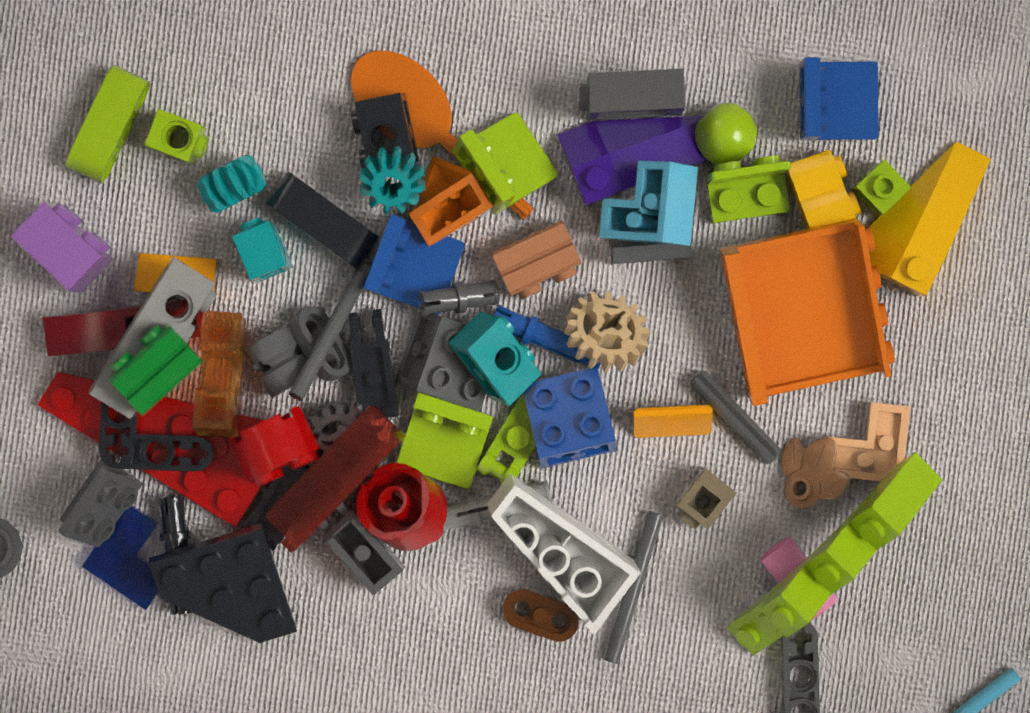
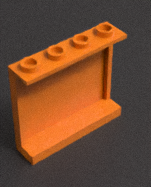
[719,218,895,406]

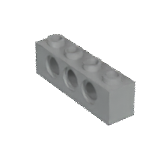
[89,256,217,419]

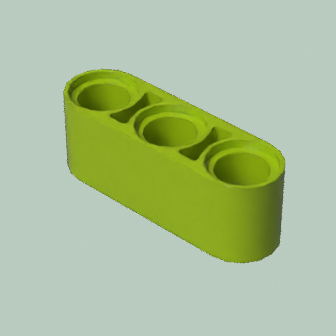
[66,65,150,184]

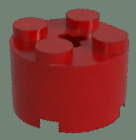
[229,406,321,487]
[356,463,447,551]

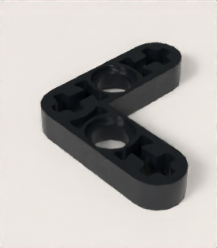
[99,364,215,472]

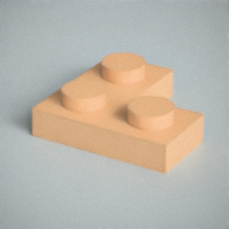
[826,402,910,482]

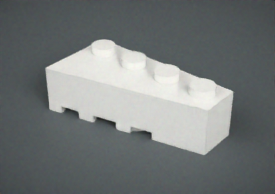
[487,473,641,635]

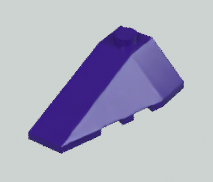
[557,116,708,207]

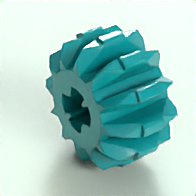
[358,146,426,215]
[196,155,266,213]

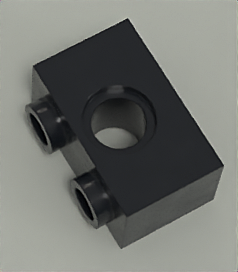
[351,93,420,168]

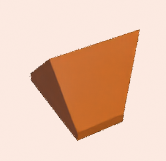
[409,156,494,247]

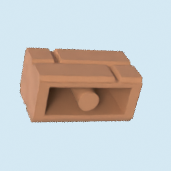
[491,220,582,300]

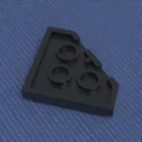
[149,523,297,643]

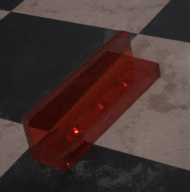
[266,405,406,554]

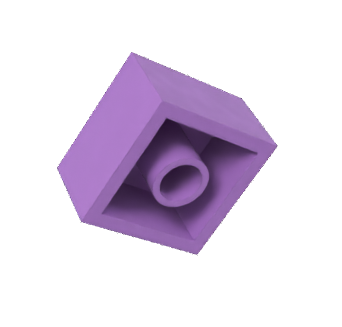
[11,201,114,293]

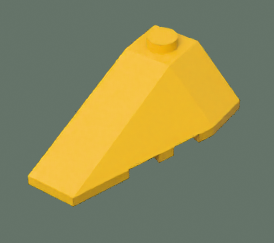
[868,141,991,297]

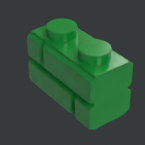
[109,323,203,416]

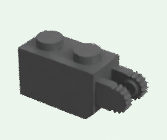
[306,487,405,596]

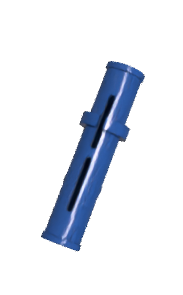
[493,304,601,369]

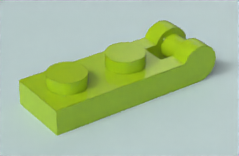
[476,380,537,486]

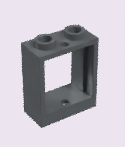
[579,68,686,120]

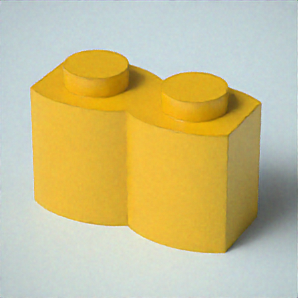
[785,149,861,229]

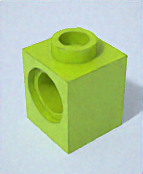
[144,108,209,165]
[850,159,912,217]

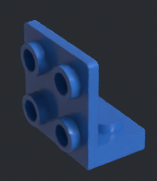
[799,57,879,141]
[364,214,465,315]
[523,367,617,469]

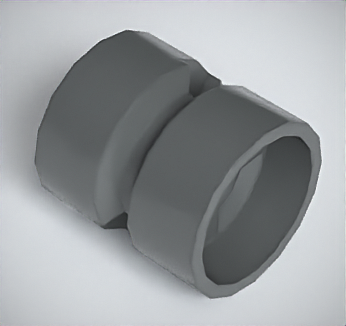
[244,326,307,398]

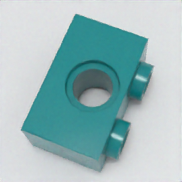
[232,217,294,282]
[448,311,541,406]

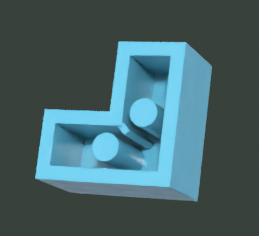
[599,160,698,246]

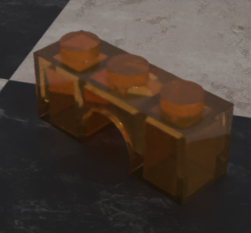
[192,311,247,437]

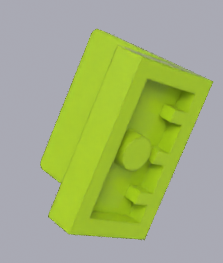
[452,112,558,215]
[705,155,791,224]
[397,392,494,489]

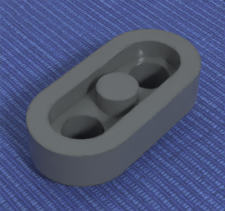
[291,306,352,382]

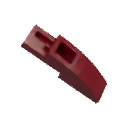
[42,299,206,356]

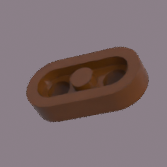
[503,588,579,642]

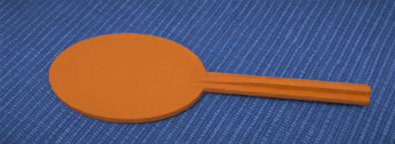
[351,50,534,220]

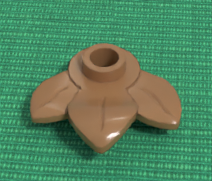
[781,438,851,509]

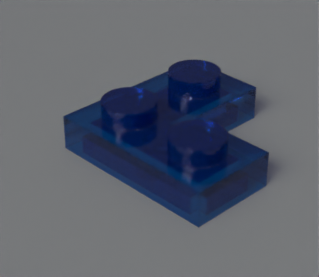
[82,505,159,610]

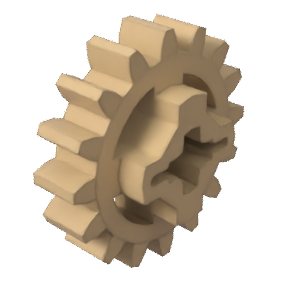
[564,291,650,373]

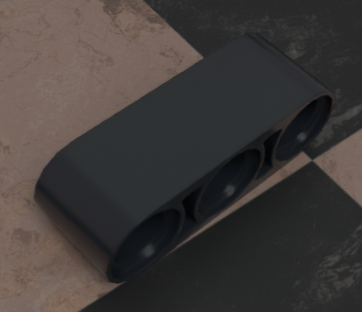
[265,171,380,269]

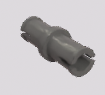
[418,280,500,316]

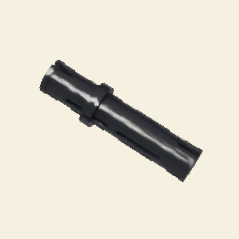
[159,495,192,615]

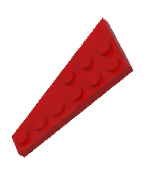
[37,372,264,527]

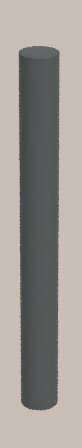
[289,263,371,401]
[604,511,664,664]

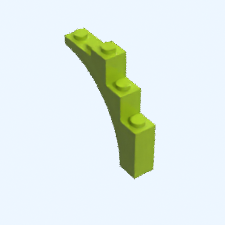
[726,452,943,655]

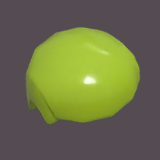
[695,102,757,165]

